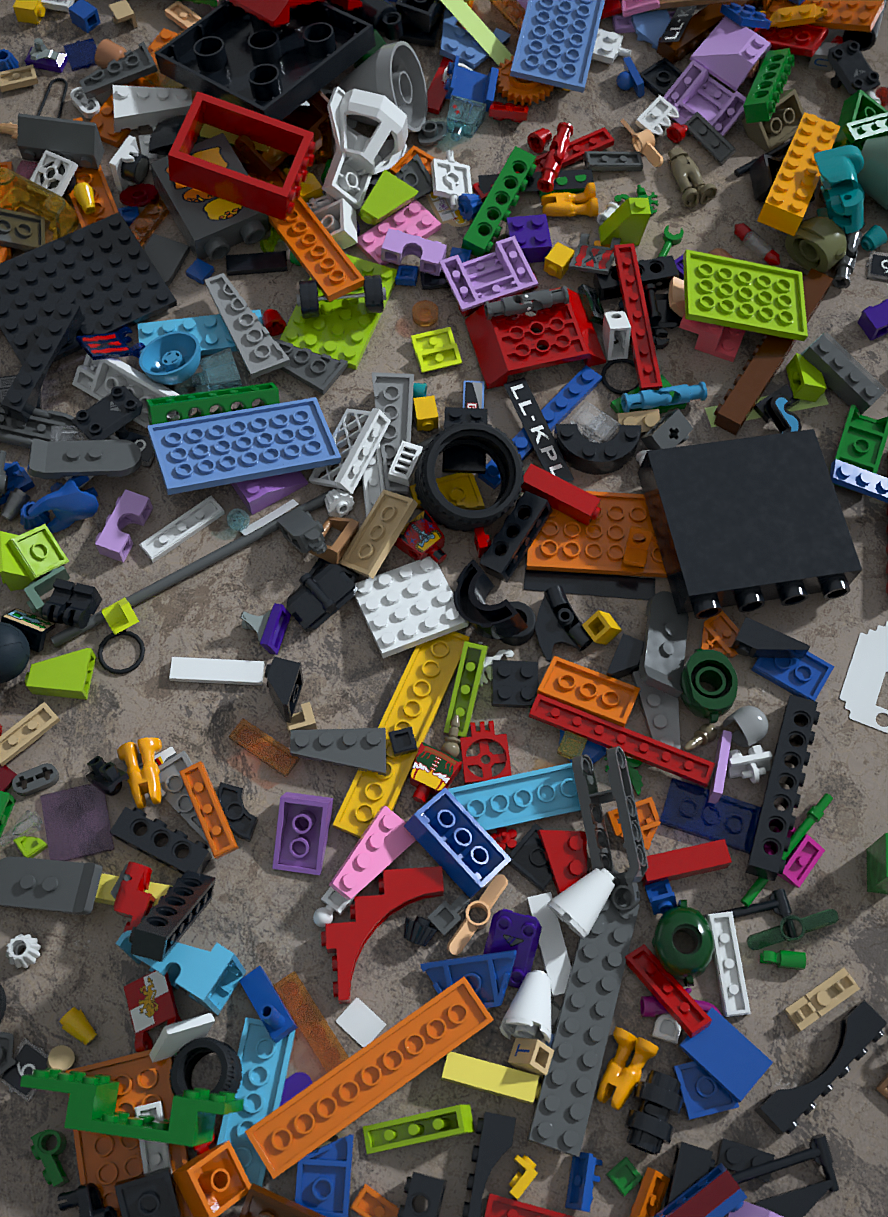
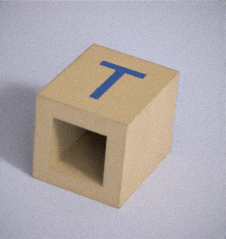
[508,1038,554,1076]

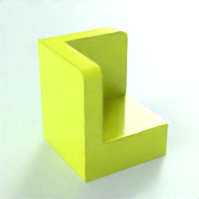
[101,598,139,635]

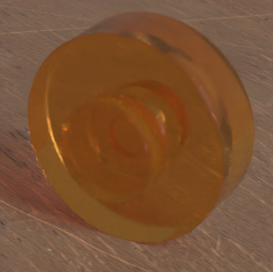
[412,300,439,327]

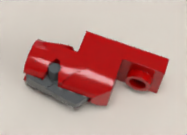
[111,861,156,933]

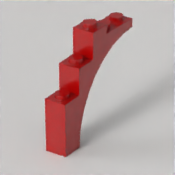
[321,866,444,1004]

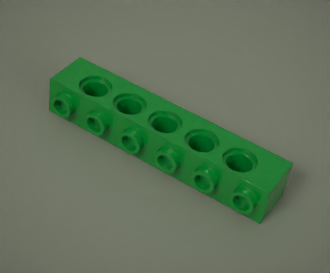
[743,48,794,124]
[461,146,537,257]
[146,382,280,425]

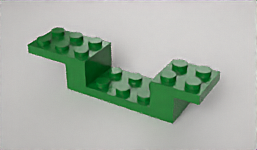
[20,1068,244,1147]

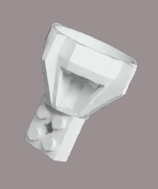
[322,87,408,210]

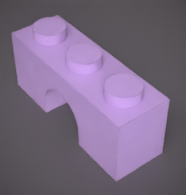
[381,229,447,276]
[95,489,153,563]

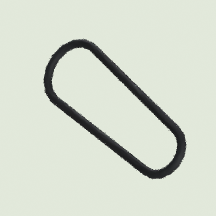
[37,78,68,118]

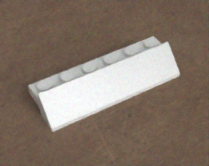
[72,349,194,428]

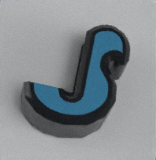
[764,394,802,433]

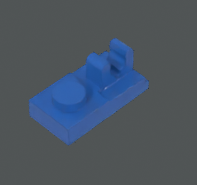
[565,1152,603,1212]

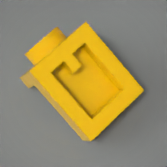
[508,1154,538,1200]

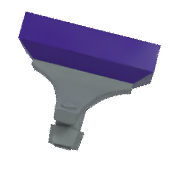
[25,38,68,73]
[240,603,291,655]

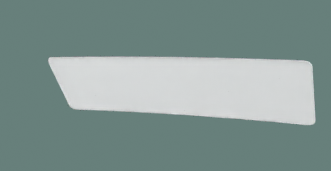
[240,499,299,536]

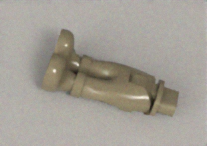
[668,148,718,208]

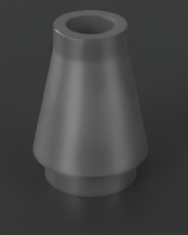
[0,488,31,522]

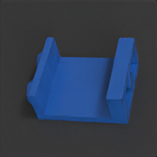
[444,55,499,112]

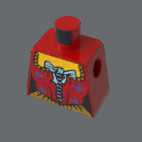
[394,510,447,564]

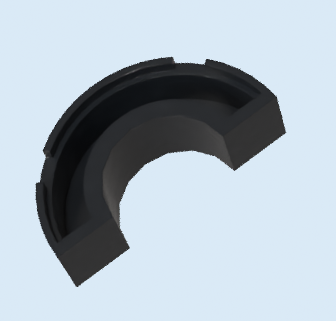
[554,424,641,475]
[453,559,528,639]

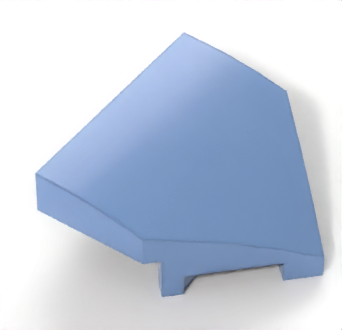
[631,9,671,49]

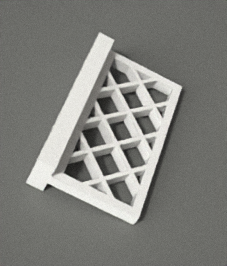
[309,408,391,494]

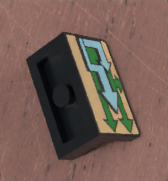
[1,608,55,653]

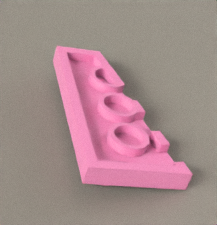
[329,805,416,900]

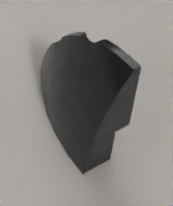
[148,115,209,155]

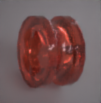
[875,87,888,106]

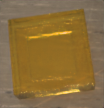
[557,731,588,760]

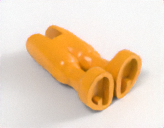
[541,182,598,217]
[117,737,162,809]
[596,1027,659,1111]

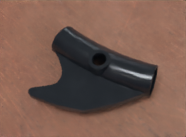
[535,586,593,662]

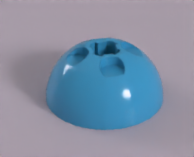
[139,331,201,385]

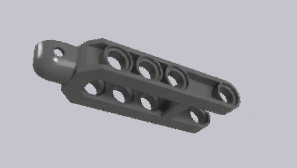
[572,746,649,910]

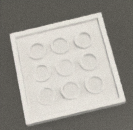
[354,556,468,658]

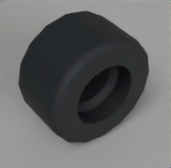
[500,601,536,646]

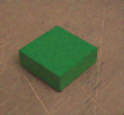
[605,1156,643,1197]

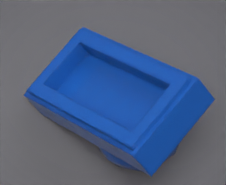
[616,56,645,98]

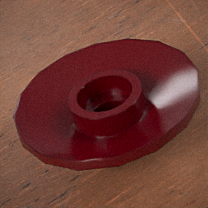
[119,183,158,207]

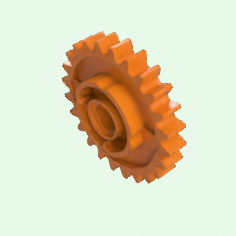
[496,56,553,106]

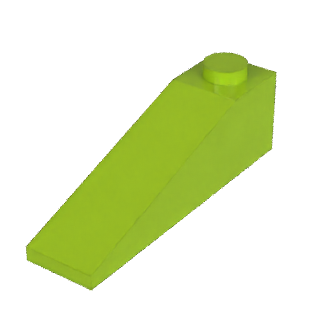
[444,640,489,737]
[363,1105,475,1154]

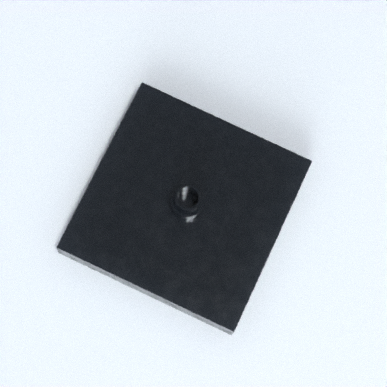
[154,0,376,121]

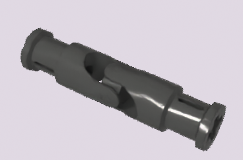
[832,221,865,289]

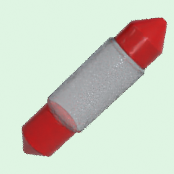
[734,223,780,265]

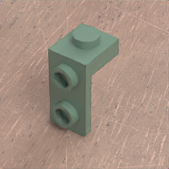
[23,566,70,617]

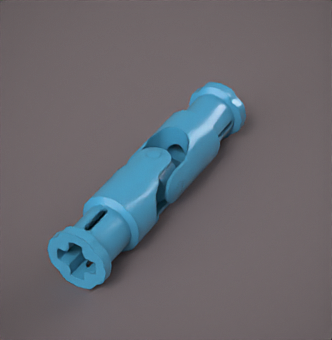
[621,382,707,413]

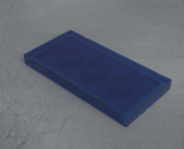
[660,778,761,854]

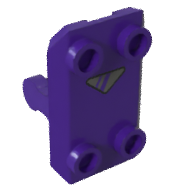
[483,909,542,989]

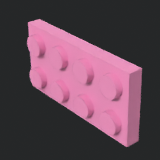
[355,200,441,266]

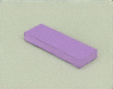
[708,730,732,804]

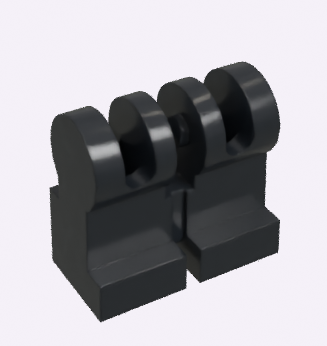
[42,578,103,629]

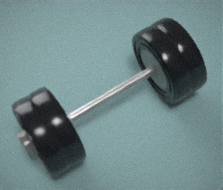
[296,275,386,319]

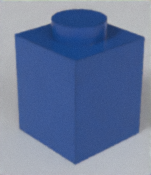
[68,0,101,33]

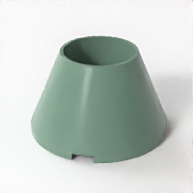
[857,136,888,211]

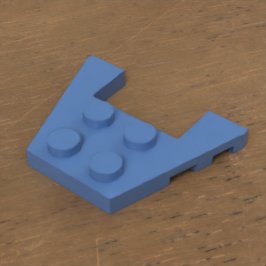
[440,6,511,70]

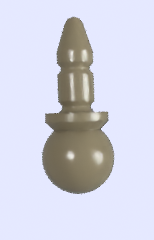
[441,715,460,758]
[684,724,717,751]

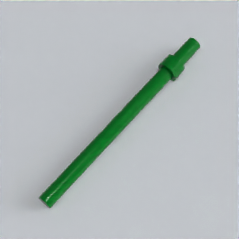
[740,793,833,907]

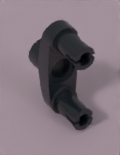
[58,1183,118,1217]

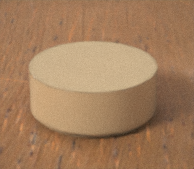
[47,1045,75,1073]

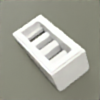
[388,441,423,487]

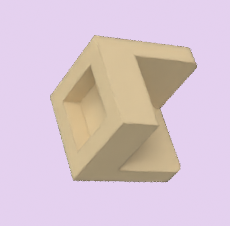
[109,0,138,28]
[287,702,317,735]

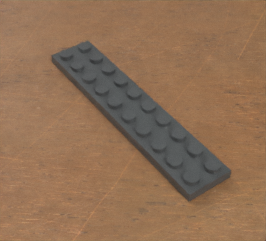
[527,895,640,1157]

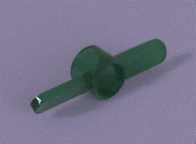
[747,909,839,950]

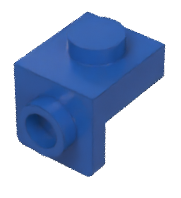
[645,879,677,915]

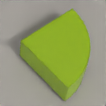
[13,836,49,858]

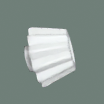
[324,489,355,518]
[6,934,41,969]

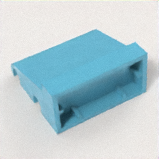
[115,930,246,1016]

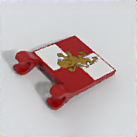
[124,970,182,1052]

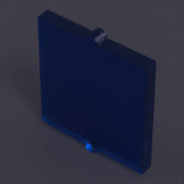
[64,38,97,71]

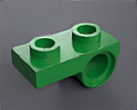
[31,1129,70,1187]

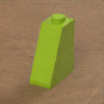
[358,169,418,226]
[598,198,651,246]
[25,648,96,700]

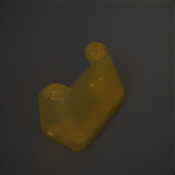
[0,167,79,240]

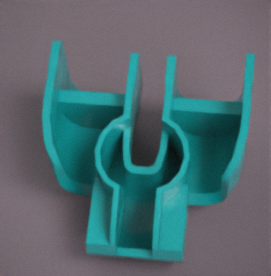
[814,145,865,234]

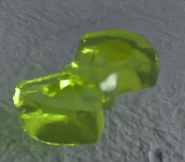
[260,227,283,252]

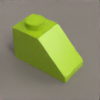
[786,353,827,402]

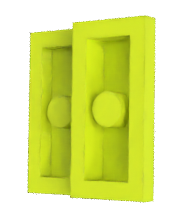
[410,327,462,373]

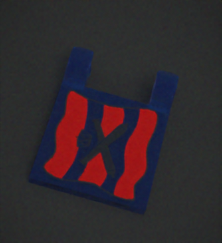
[76,327,146,360]

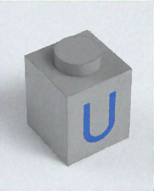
[808,41,837,71]

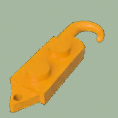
[760,3,828,28]

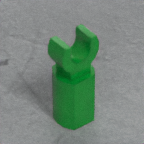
[760,950,806,970]

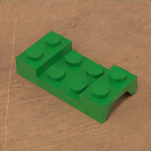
[829,405,888,491]

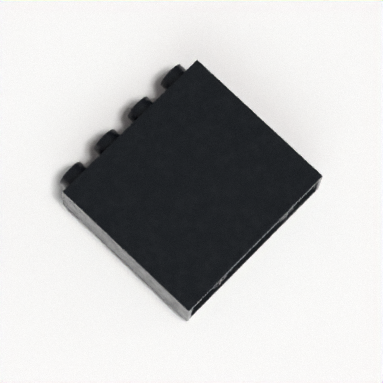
[638,429,862,619]

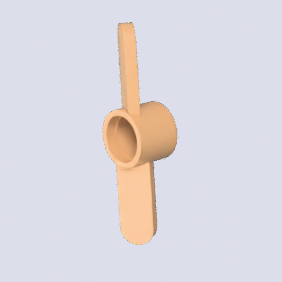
[620,118,663,167]
[447,874,508,955]

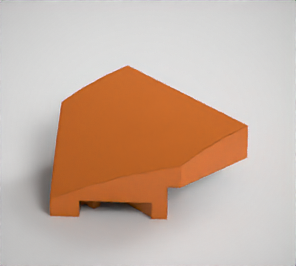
[701,610,739,658]
[606,797,661,850]

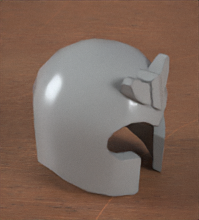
[723,705,768,747]

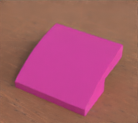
[764,827,825,888]

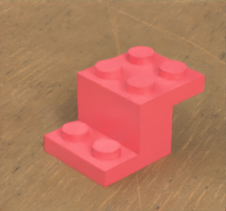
[679,313,746,362]

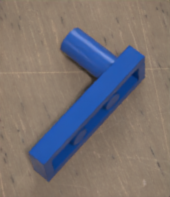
[239,966,298,1043]

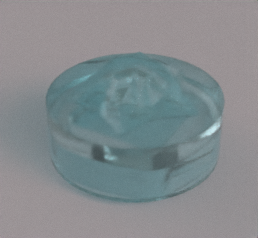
[227,508,250,531]

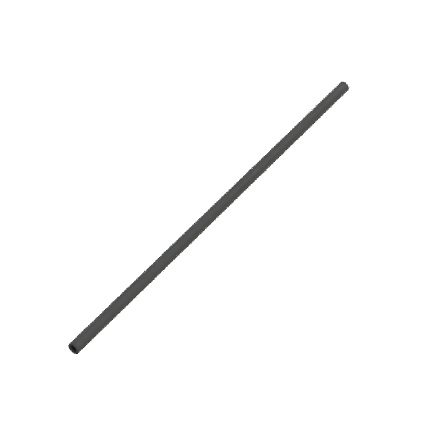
[50,433,438,647]

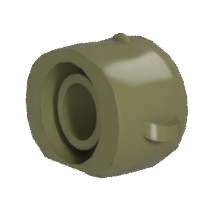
[785,217,847,273]

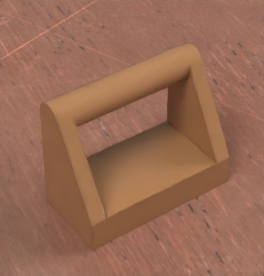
[309,517,359,564]

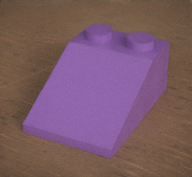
[231,471,308,515]
[272,792,333,875]

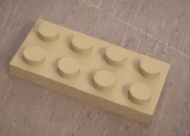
[339,489,418,579]

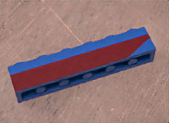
[653,1163,747,1217]

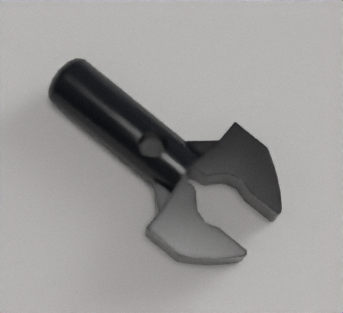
[630,328,670,350]

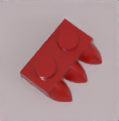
[489,101,528,123]

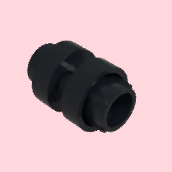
[624,1070,684,1156]

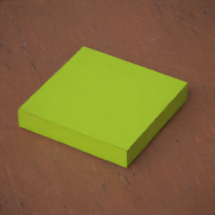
[7,524,69,581]

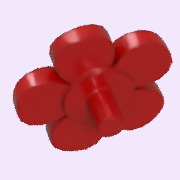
[490,827,517,851]

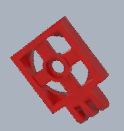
[460,721,512,785]

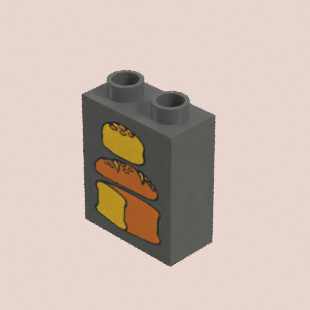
[150,133,269,260]

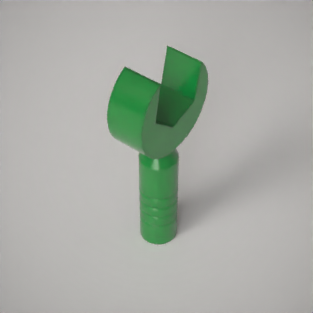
[657,225,684,258]

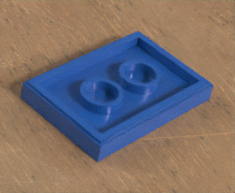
[751,652,835,701]
[678,1007,773,1103]

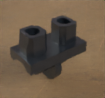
[86,756,129,796]

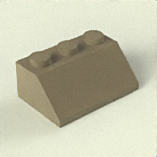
[741,89,804,152]

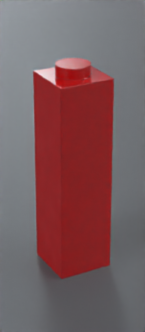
[521,464,601,526]
[642,839,732,887]

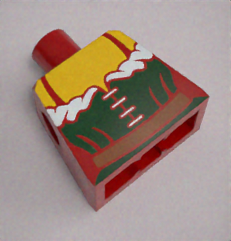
[410,742,462,804]

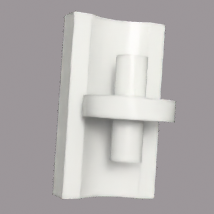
[727,745,773,784]

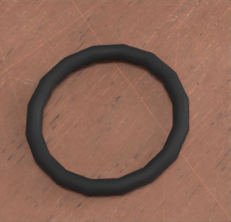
[601,359,639,395]
[97,630,145,674]

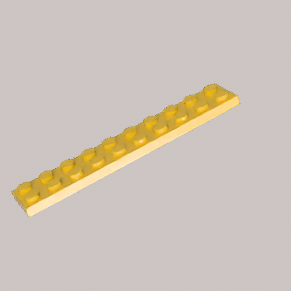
[332,631,470,838]

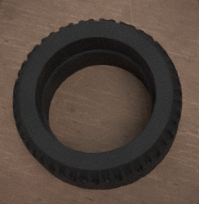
[169,1037,242,1096]

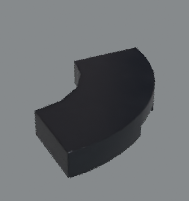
[218,782,258,842]

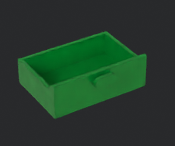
[866,833,888,894]

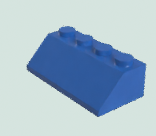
[404,787,512,899]

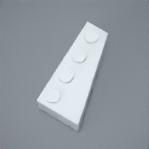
[113,85,192,133]

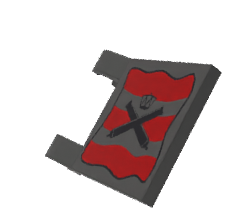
[569,233,621,275]

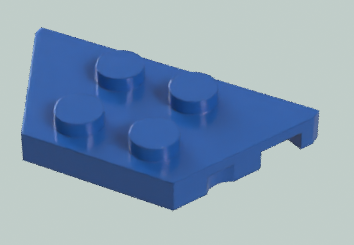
[420,950,517,1008]
[295,1134,354,1217]

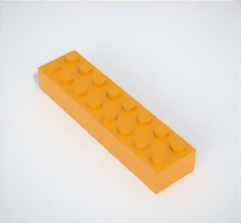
[757,112,840,236]

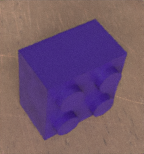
[505,214,552,263]

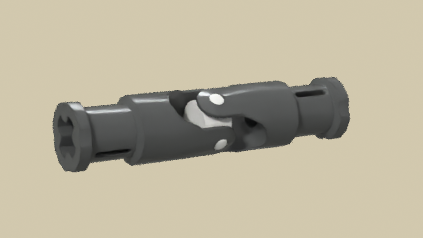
[484,286,569,320]

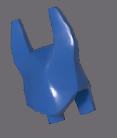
[27,476,99,533]

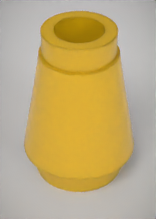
[73,182,96,214]
[59,1006,97,1046]

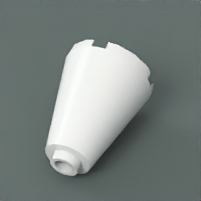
[547,868,615,939]
[500,970,551,1044]

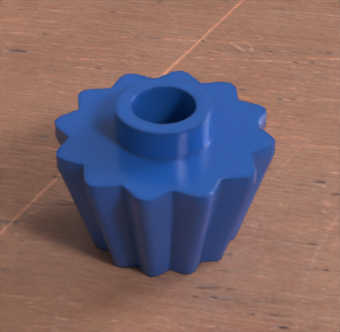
[0,49,19,72]
[458,193,483,221]
[20,501,50,530]

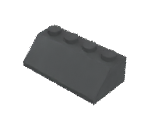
[17,113,104,169]
[802,332,887,415]

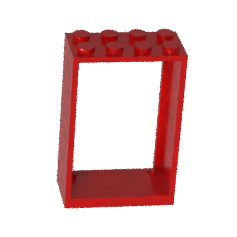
[168,91,316,221]

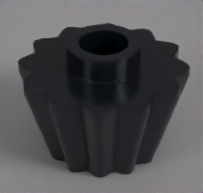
[404,916,438,946]

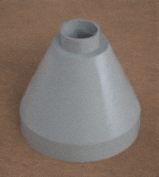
[332,41,428,133]

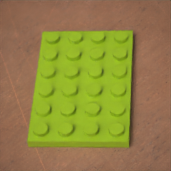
[683,249,808,341]
[279,254,397,370]

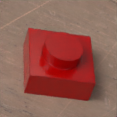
[474,527,491,558]

